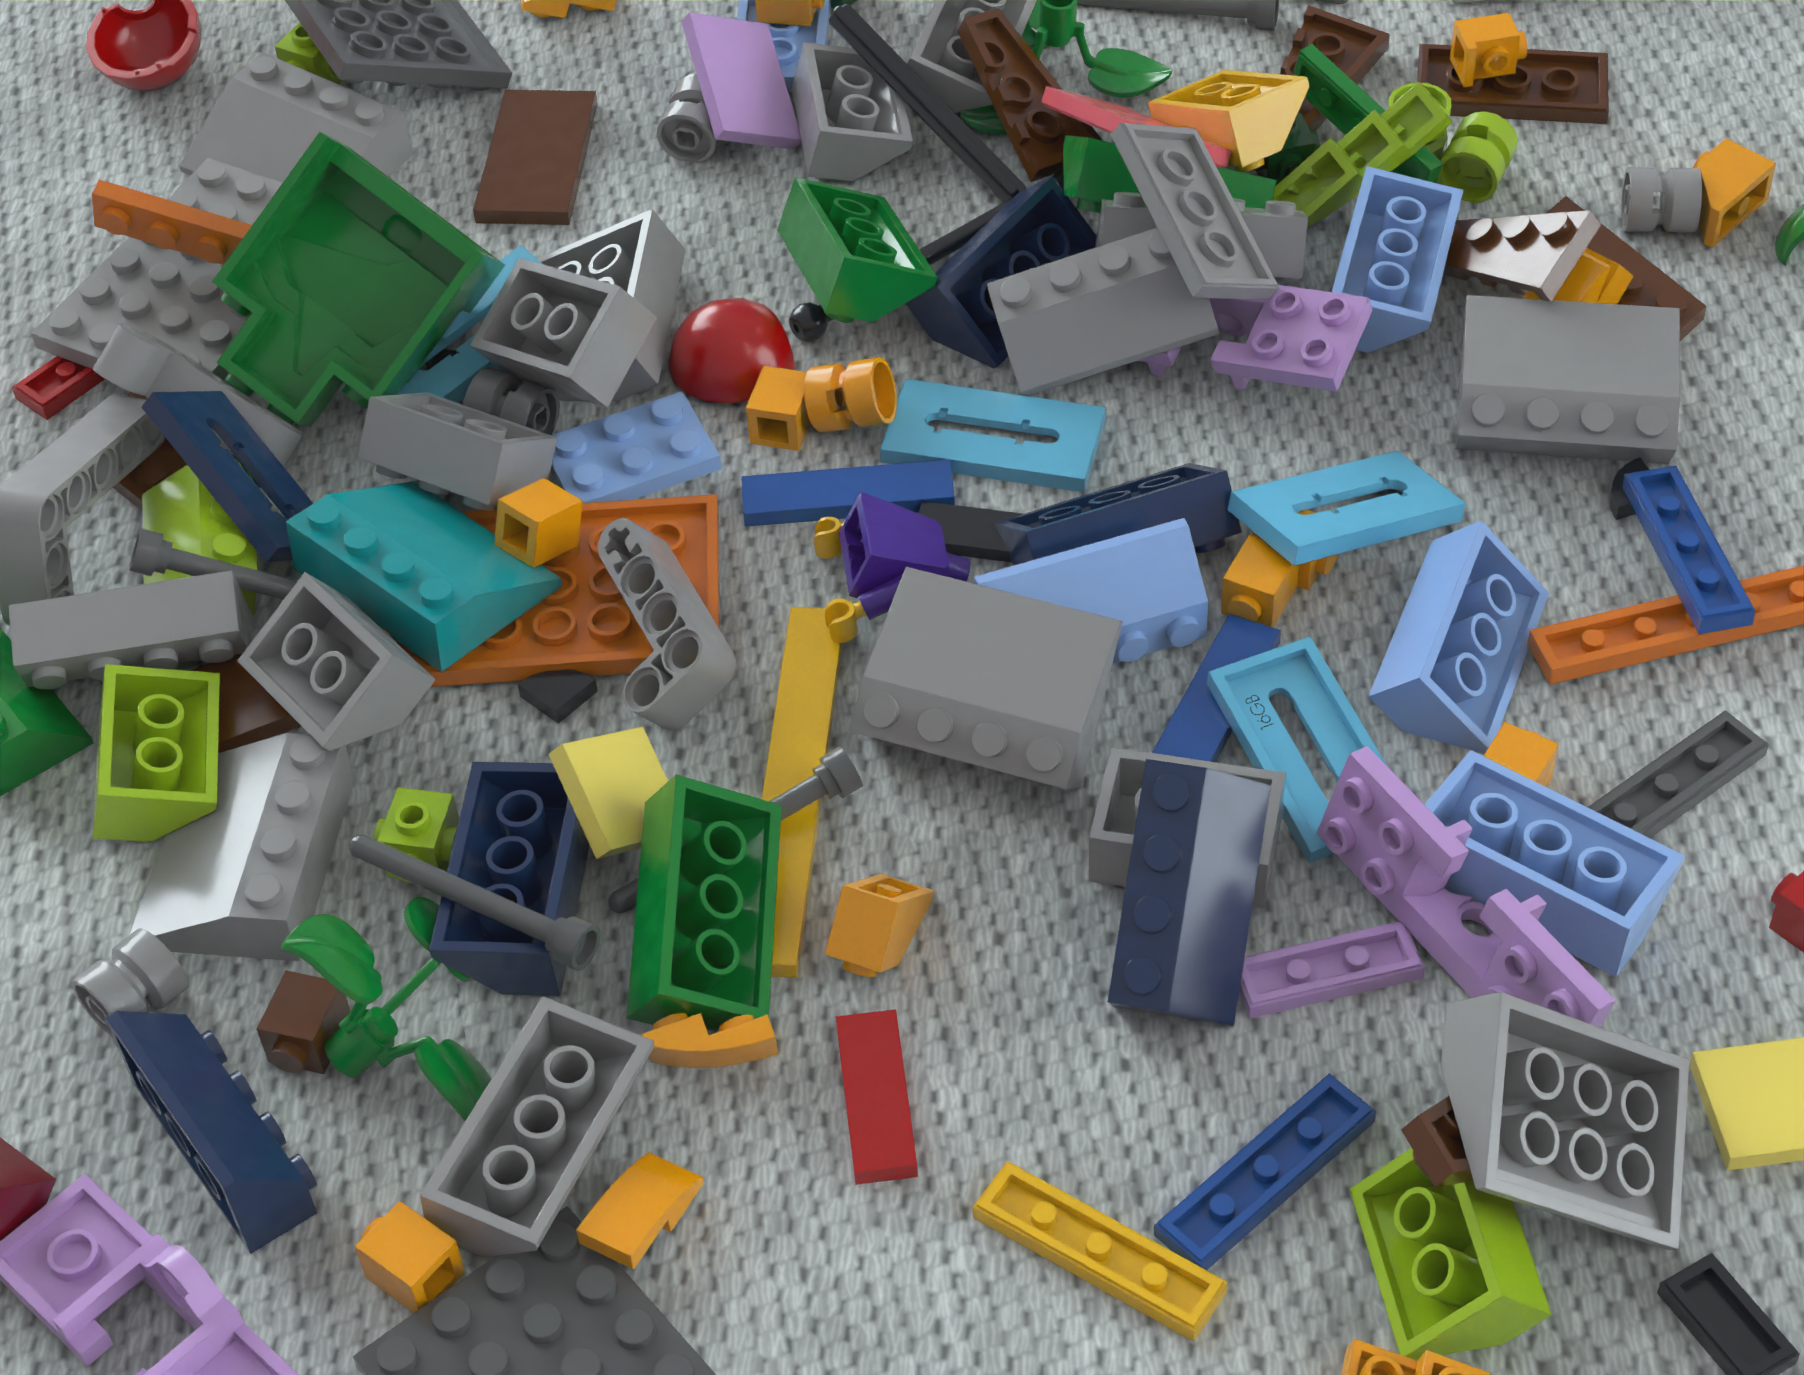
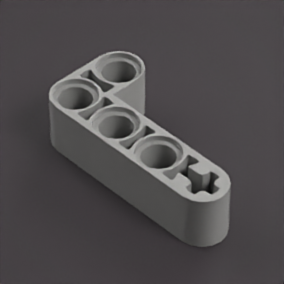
[93,324,303,467]
[598,518,736,730]

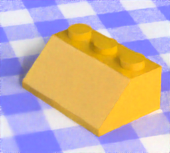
[1148,70,1309,172]

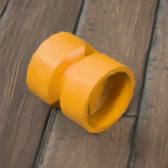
[804,357,897,433]

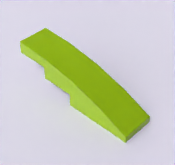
[1272,82,1453,228]

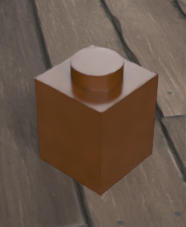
[256,970,351,1074]

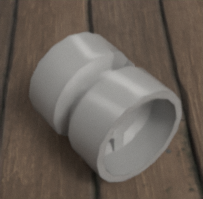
[657,74,719,163]
[1621,167,1702,233]
[71,928,189,1038]

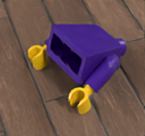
[813,492,970,643]

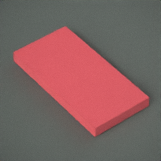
[1041,86,1232,168]

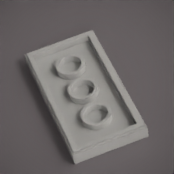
[1110,123,1279,300]

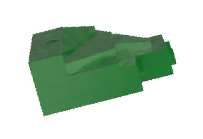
[212,131,505,426]

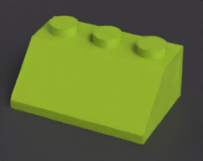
[142,458,257,615]
[93,664,220,842]
[1350,1148,1552,1360]

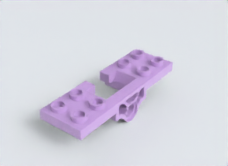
[1138,285,1373,392]
[1316,746,1616,1028]
[0,1173,299,1375]

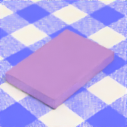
[682,12,801,149]

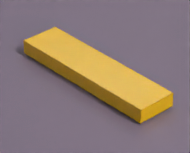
[972,1161,1228,1342]

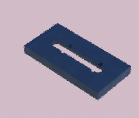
[141,391,313,563]

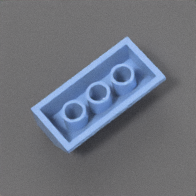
[1332,166,1463,353]
[974,518,1208,664]
[1368,520,1549,754]
[1424,750,1685,977]

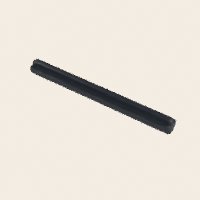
[829,4,1027,203]

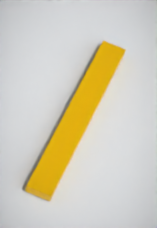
[762,607,843,978]

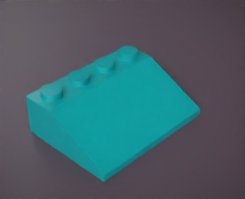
[286,481,562,672]

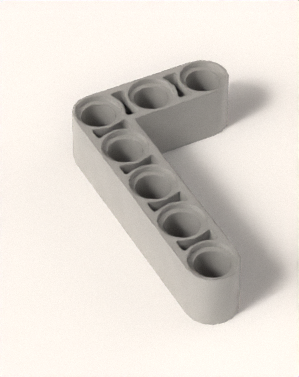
[0,394,166,626]

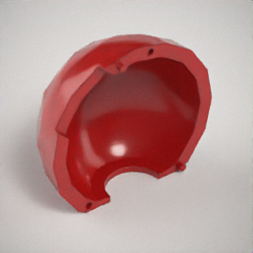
[86,0,202,91]
[668,298,796,403]

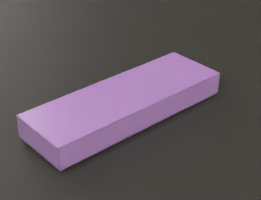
[1239,921,1425,1019]

